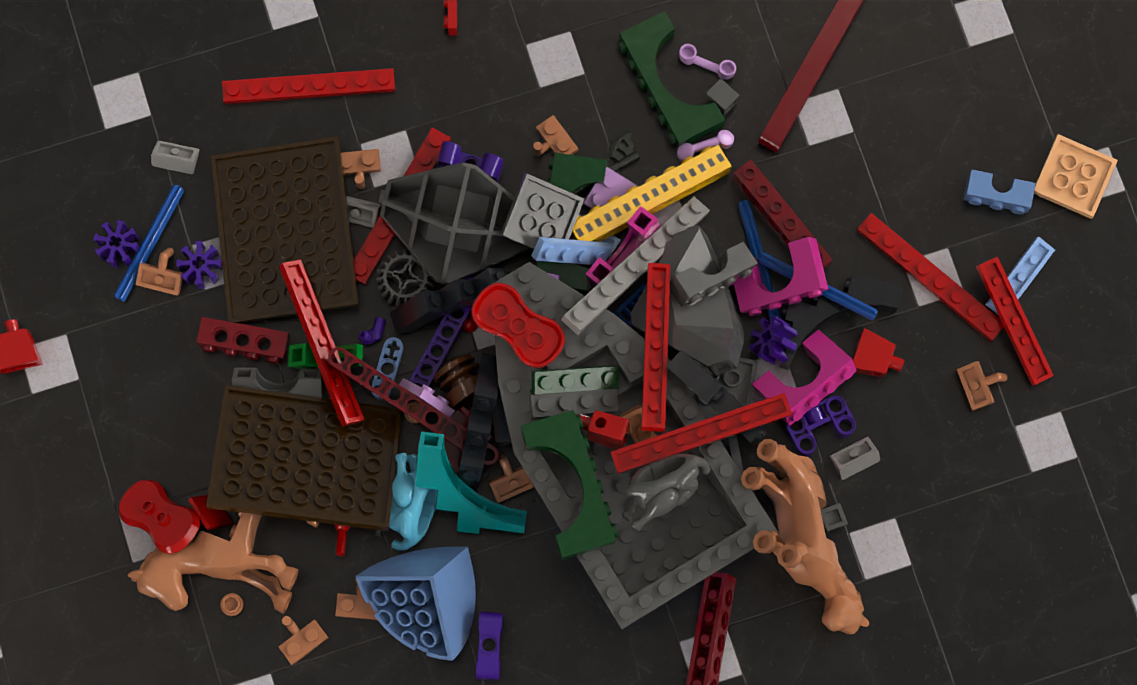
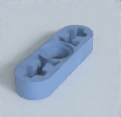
[372,337,404,401]

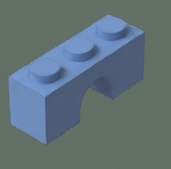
[963,170,1036,214]

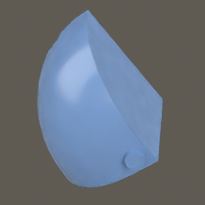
[356,547,476,660]

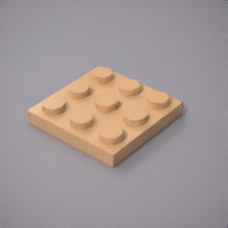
[1034,134,1118,219]

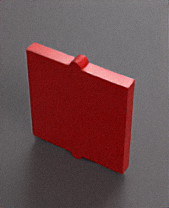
[188,495,233,530]

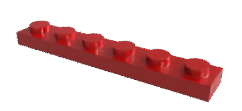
[976,256,1054,386]

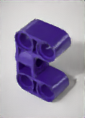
[436,141,504,183]
[784,395,856,457]
[476,612,503,681]

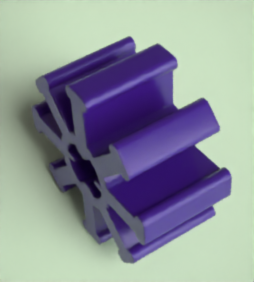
[93,220,139,268]
[177,241,223,289]
[749,316,797,365]

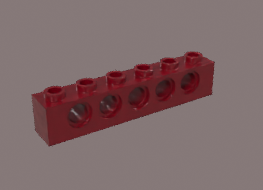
[732,160,833,270]
[686,572,737,685]

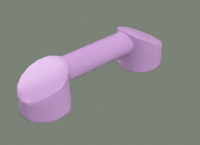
[679,44,736,79]
[677,130,734,162]

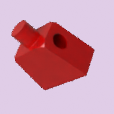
[0,319,43,374]
[852,328,904,377]
[580,410,630,450]

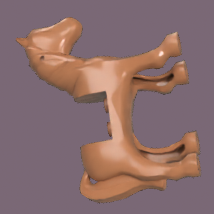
[741,439,869,635]
[128,512,319,614]

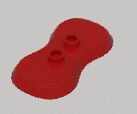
[471,283,565,368]
[119,480,200,554]

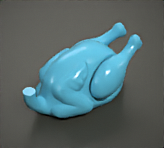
[389,453,438,550]

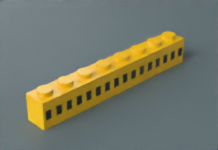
[570,145,732,242]

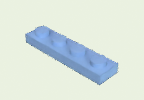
[985,236,1055,314]
[531,237,612,265]

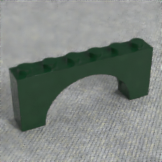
[617,11,725,148]
[535,152,607,291]
[521,410,618,560]

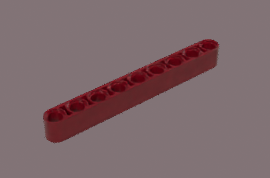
[758,0,864,153]
[328,347,498,465]

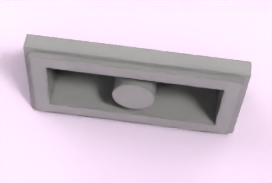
[151,141,200,174]
[346,196,381,228]
[829,437,880,480]

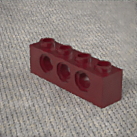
[196,317,291,364]

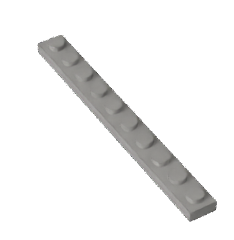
[561,197,710,335]

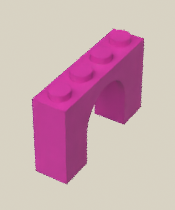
[585,206,660,288]
[734,237,828,316]
[752,329,857,426]

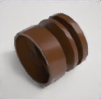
[433,353,479,410]

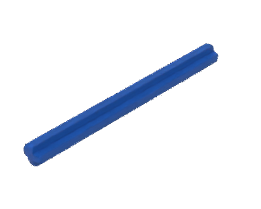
[114,184,184,302]
[738,200,782,322]
[758,253,878,320]

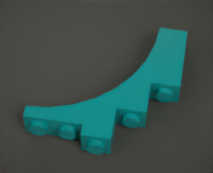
[415,432,527,534]

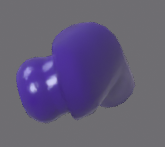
[358,317,386,345]

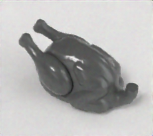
[622,454,710,531]

